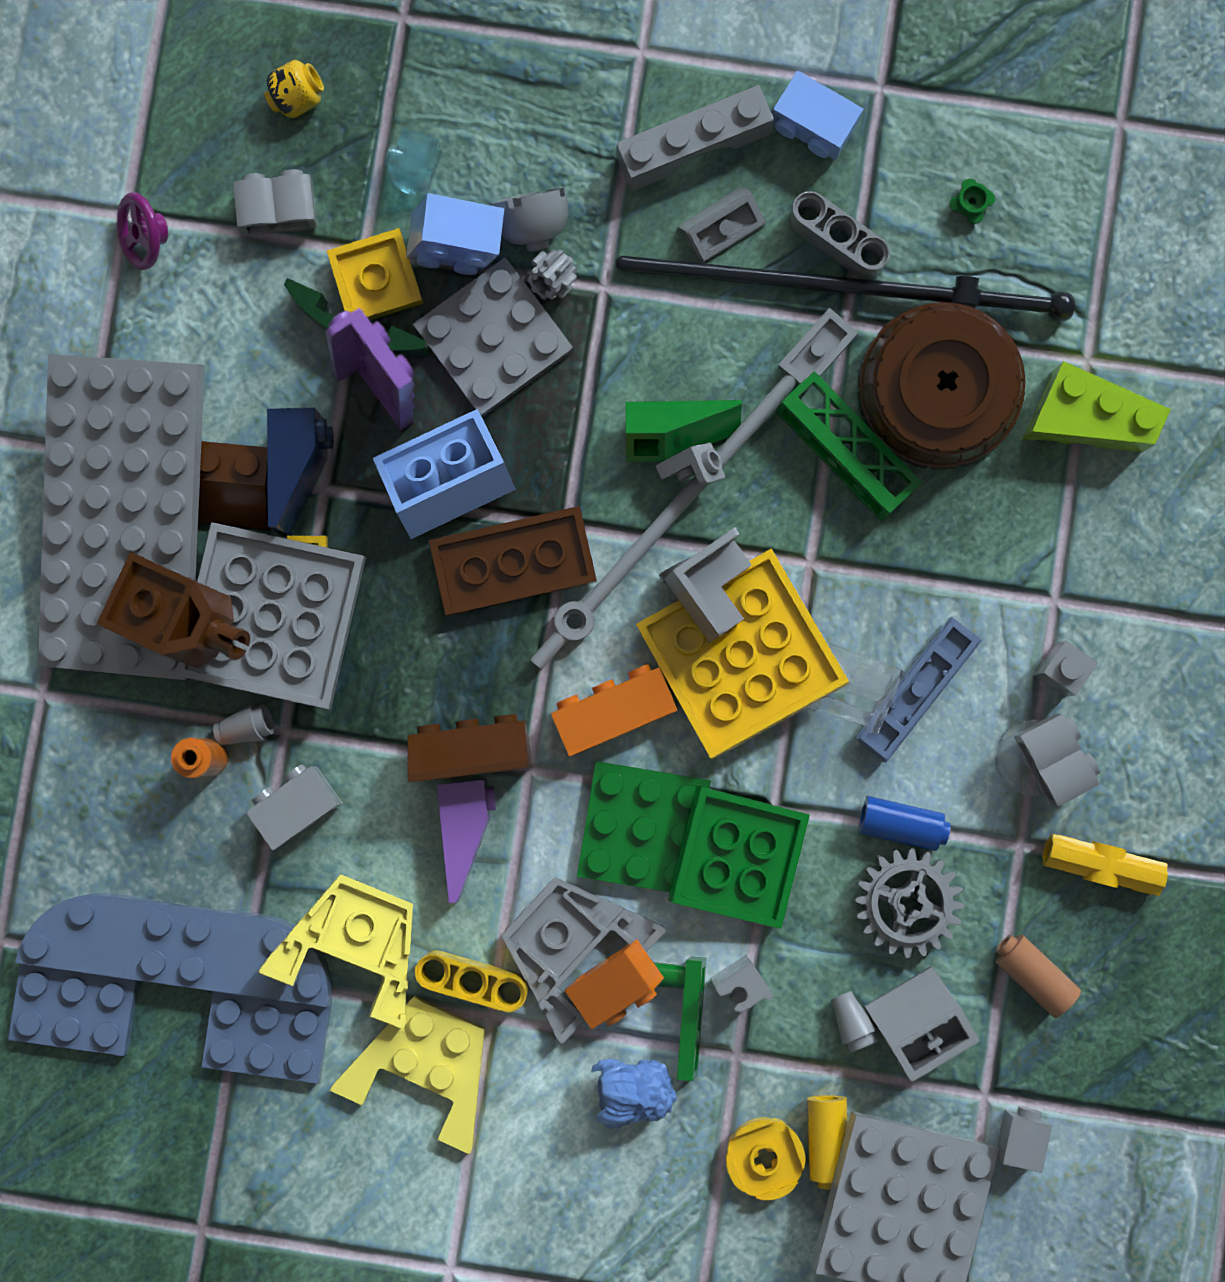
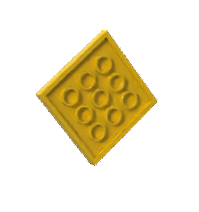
[636,548,849,760]

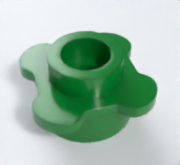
[949,179,995,224]

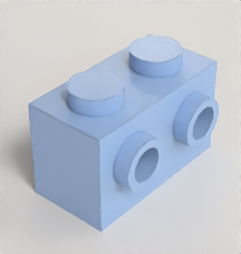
[772,70,864,160]

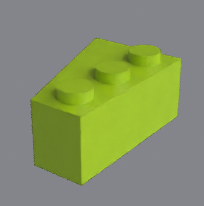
[1022,361,1171,452]

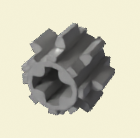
[527,249,577,300]

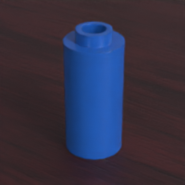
[858,795,951,851]

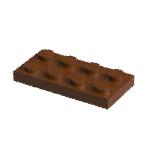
[429,506,597,617]

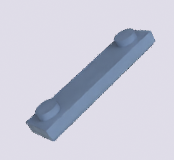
[854,616,982,763]

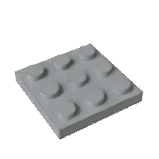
[413,257,574,418]

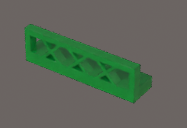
[775,371,922,521]

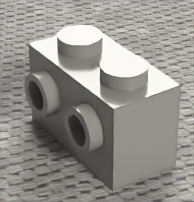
[246,764,343,851]

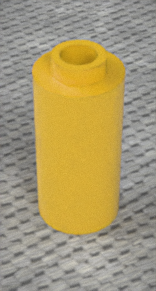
[807,1095,848,1189]

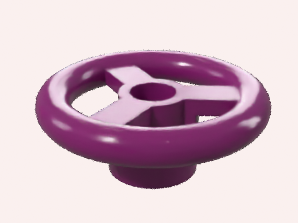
[116,192,168,270]

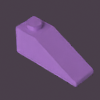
[437,779,496,903]

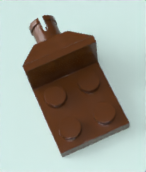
[96,552,250,668]

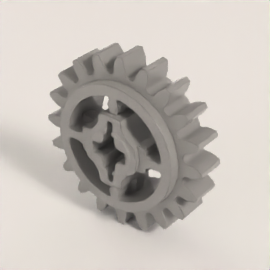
[853,848,964,958]

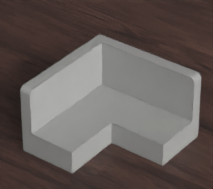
[664,527,752,643]

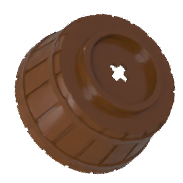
[857,302,1026,470]

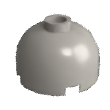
[490,187,569,252]

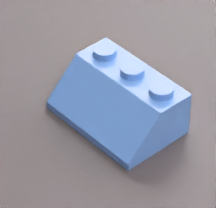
[373,409,516,539]

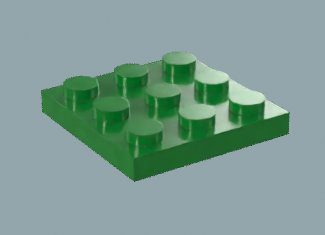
[577,761,711,892]
[668,786,810,929]

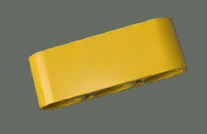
[415,950,528,1012]

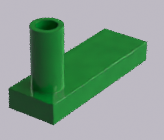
[653,956,707,1082]

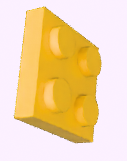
[326,228,424,320]

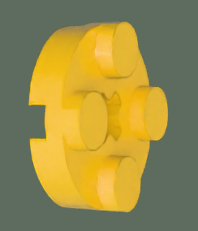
[725,1117,806,1201]

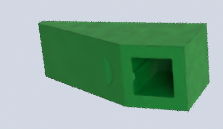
[625,400,742,462]

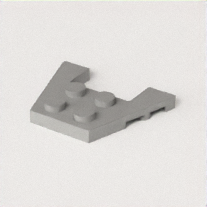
[501,877,666,1044]

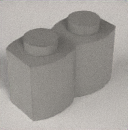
[233,169,318,235]
[1014,714,1100,807]

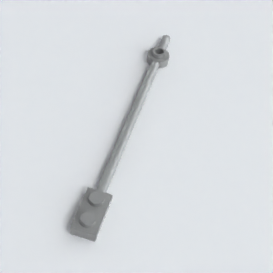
[530,308,858,670]

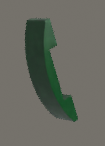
[284,278,431,359]

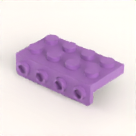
[326,308,415,431]

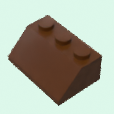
[198,441,270,531]
[408,714,532,782]

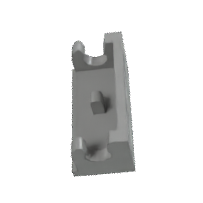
[711,954,774,1012]

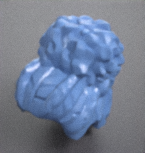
[591,1058,677,1129]

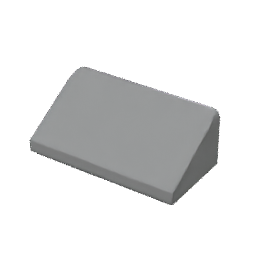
[678,187,766,263]

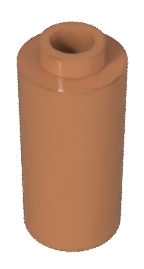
[995,934,1081,1018]

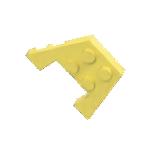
[258,874,413,1029]
[330,995,485,1155]

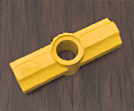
[1042,833,1168,896]

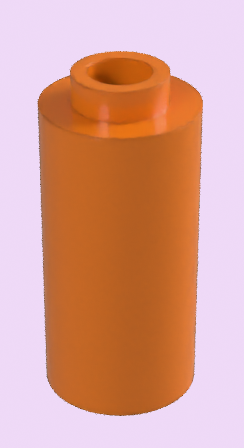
[171,738,228,778]

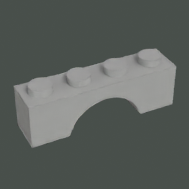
[616,85,774,192]

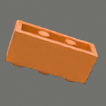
[551,664,678,757]

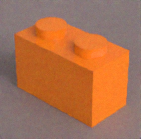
[565,939,664,1030]

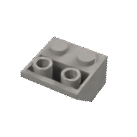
[864,966,980,1082]

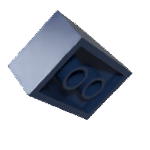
[267,408,334,537]

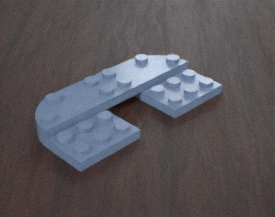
[8,892,333,1084]

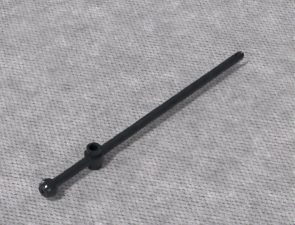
[615,256,1075,322]

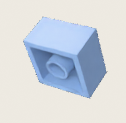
[406,193,504,275]

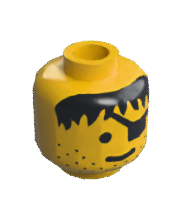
[264,60,324,119]

